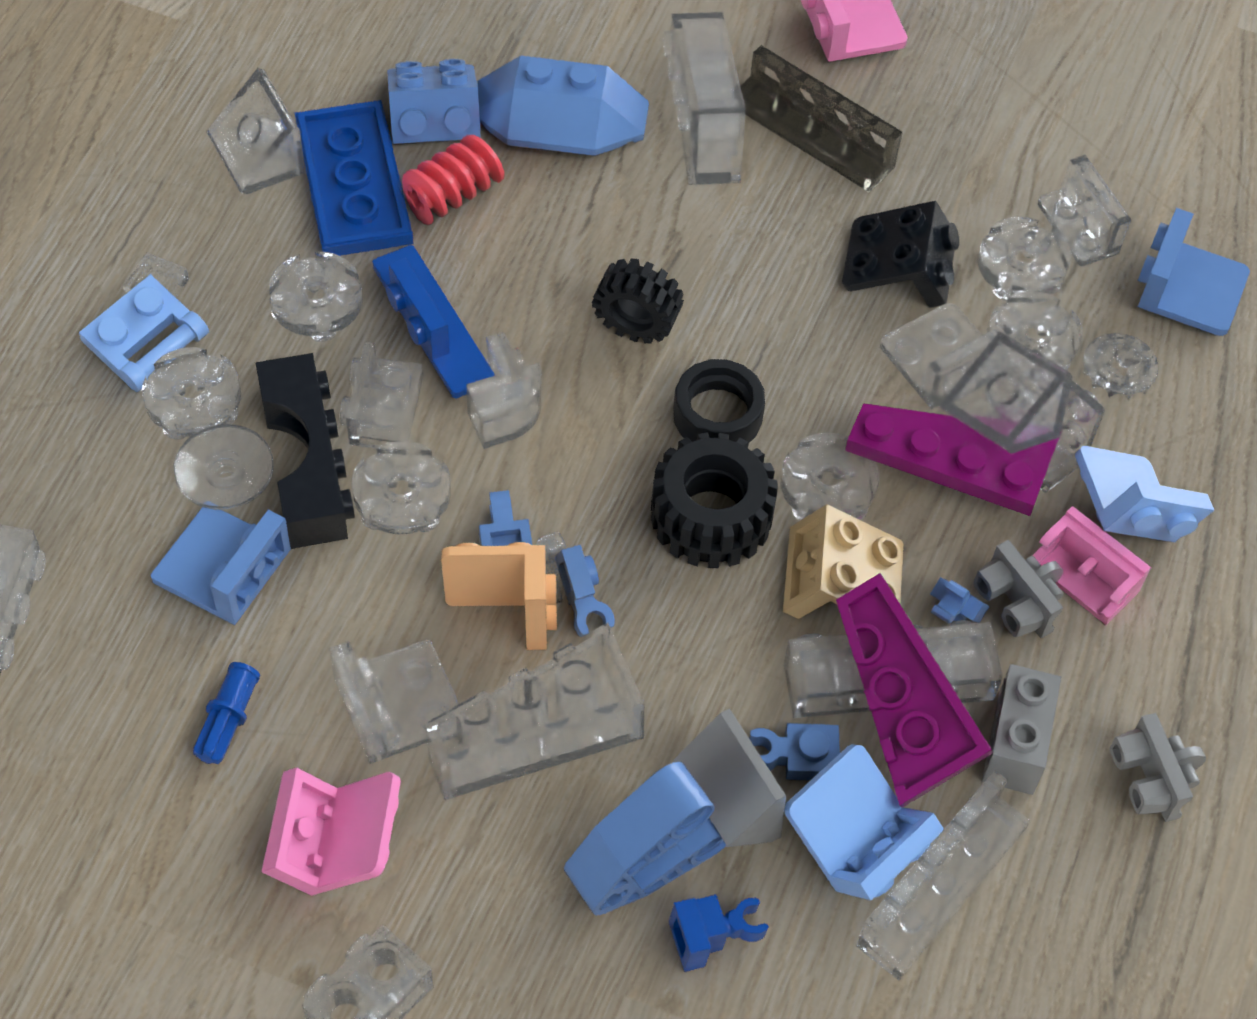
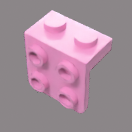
[801,0,907,62]
[261,768,401,896]

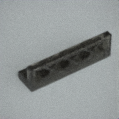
[730,45,903,193]

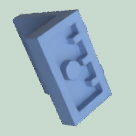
[151,504,291,625]

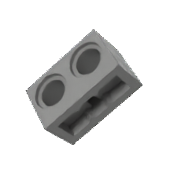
[982,664,1062,795]

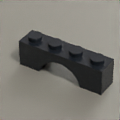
[255,353,355,549]

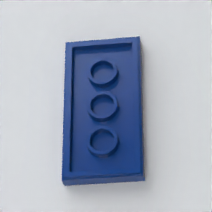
[295,100,414,258]

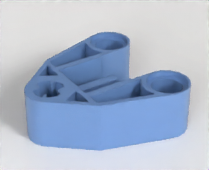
[564,761,726,916]

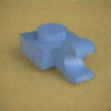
[479,490,533,546]
[555,544,615,637]
[930,577,990,625]

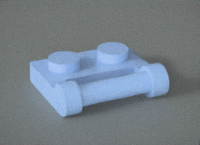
[79,274,209,392]

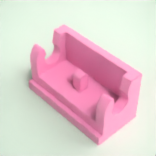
[1032,506,1151,625]

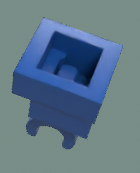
[669,895,768,972]

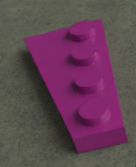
[845,403,1062,516]
[836,573,993,808]

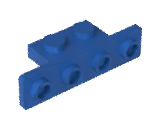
[373,245,495,399]

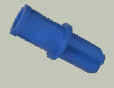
[193,662,260,764]

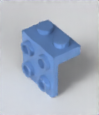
[387,59,481,144]
[1138,208,1250,336]

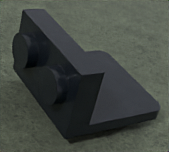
[842,201,960,308]

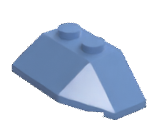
[477,56,649,156]

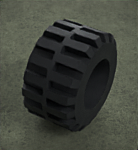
[651,433,778,568]

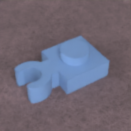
[749,723,840,780]

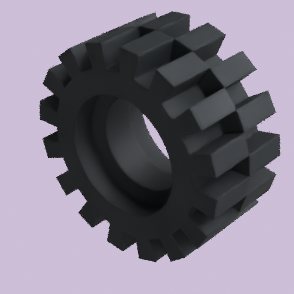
[592,258,684,343]

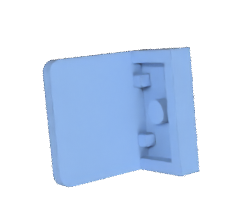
[1075,446,1214,542]
[784,744,944,900]

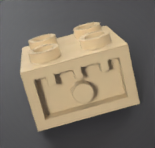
[783,504,903,619]

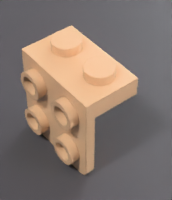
[441,542,557,650]

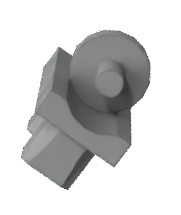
[973,540,1064,638]
[1110,713,1206,822]

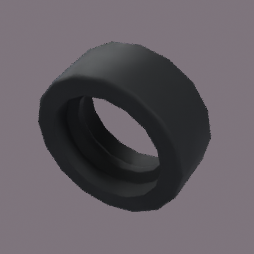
[673,359,765,442]

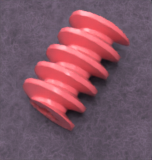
[402,135,505,225]

